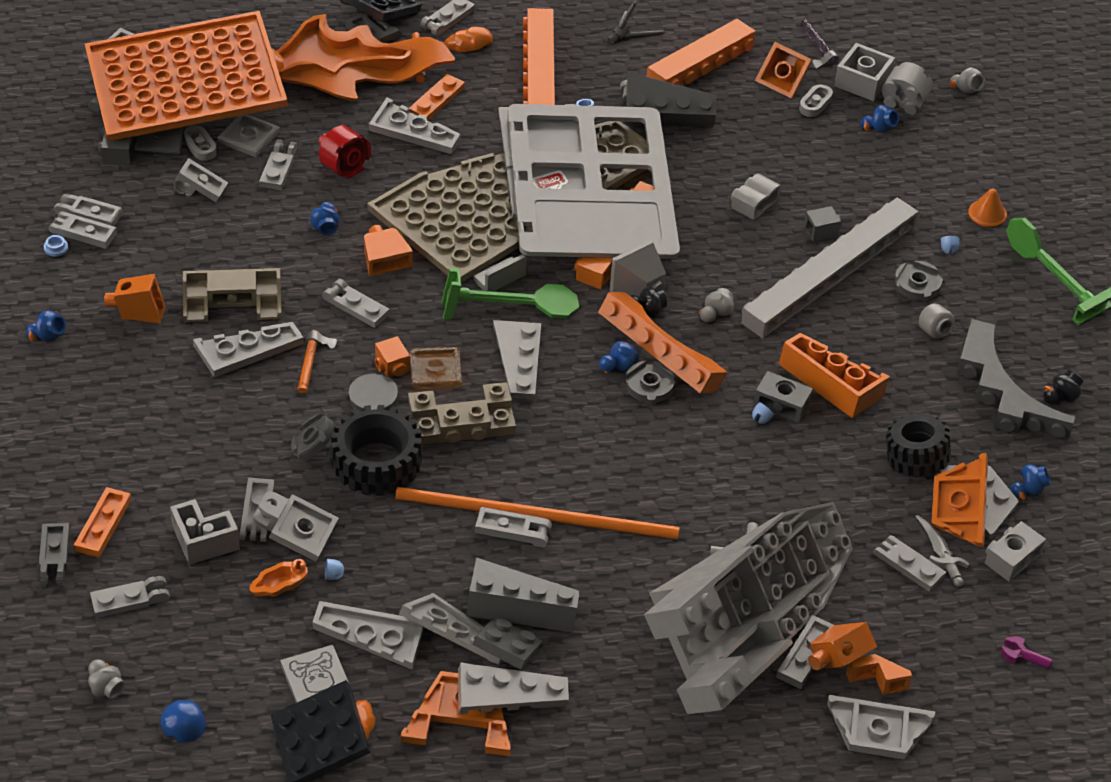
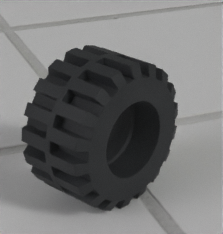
[886,413,951,478]

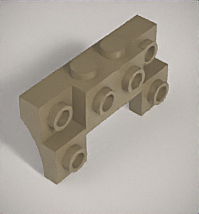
[183,268,282,323]
[408,382,516,445]

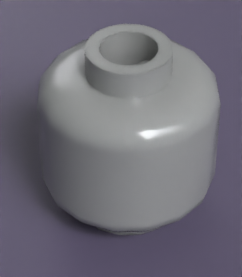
[918,303,955,339]

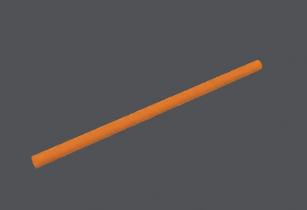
[395,487,680,540]

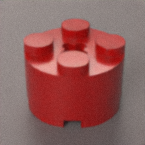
[318,125,371,179]

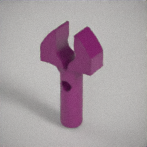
[1001,636,1053,669]

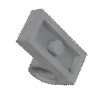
[174,158,228,202]

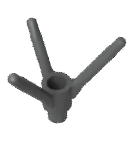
[607,1,665,44]

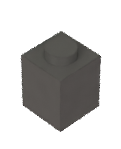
[804,206,842,242]

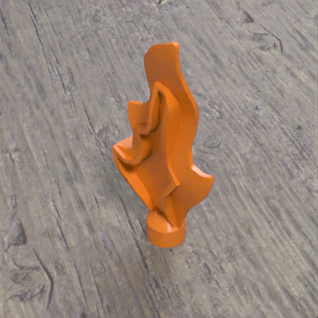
[272,14,455,101]

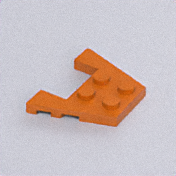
[401,671,511,756]

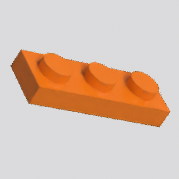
[409,74,465,121]
[74,487,131,558]

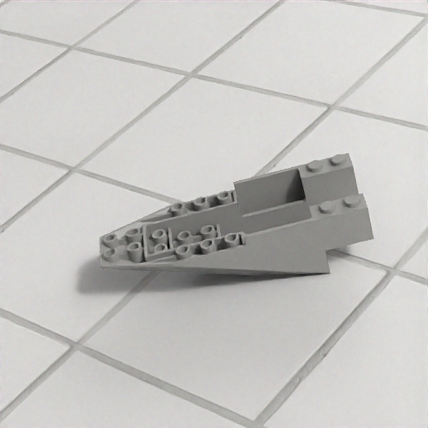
[644,502,853,714]

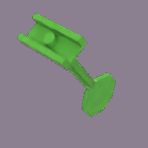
[1006,218,1111,325]
[441,268,579,319]

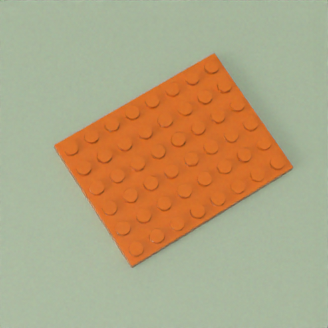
[85,11,288,141]

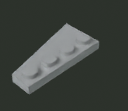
[369,97,460,155]
[493,320,541,399]
[193,322,304,378]
[313,601,425,670]
[458,663,569,714]

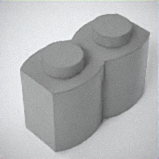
[731,174,781,220]

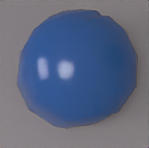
[160,700,207,743]

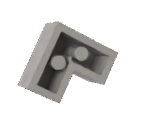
[170,499,240,565]

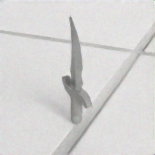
[916,515,969,587]

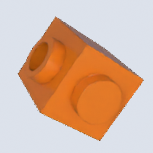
[375,336,410,378]

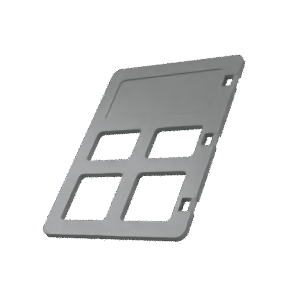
[507,104,680,259]

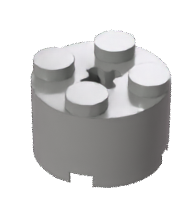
[882,62,933,115]

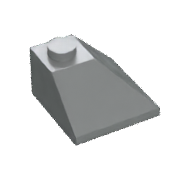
[610,240,666,297]

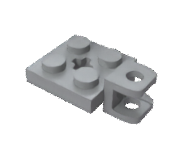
[253,491,339,562]

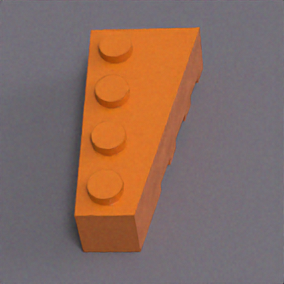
[778,333,890,418]

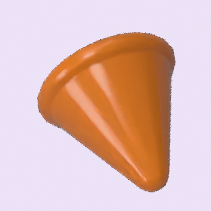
[968,189,1007,227]

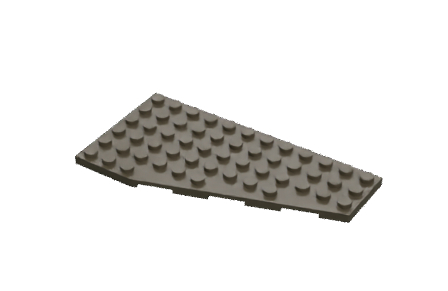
[367,121,648,283]

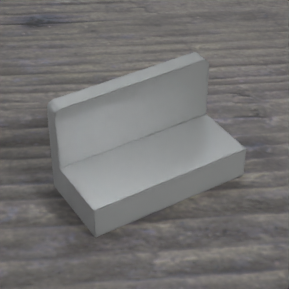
[474,254,527,292]

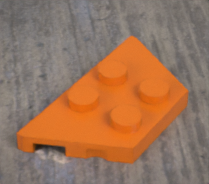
[932,453,988,547]

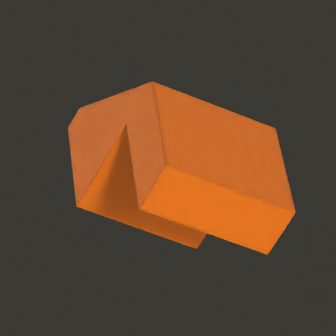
[846,654,912,695]

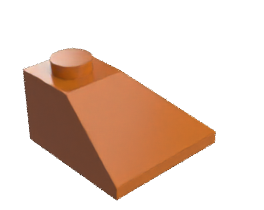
[755,42,812,99]

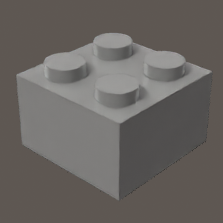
[834,43,895,101]

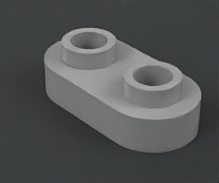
[799,84,833,117]
[184,126,217,161]

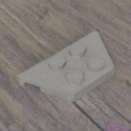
[936,465,1019,540]
[827,695,935,759]

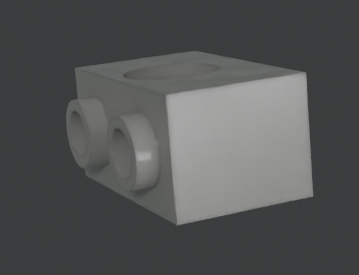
[985,521,1046,582]

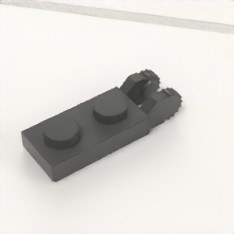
[39,523,70,588]

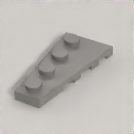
[399,593,505,665]

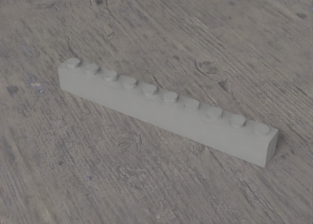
[741,197,918,338]

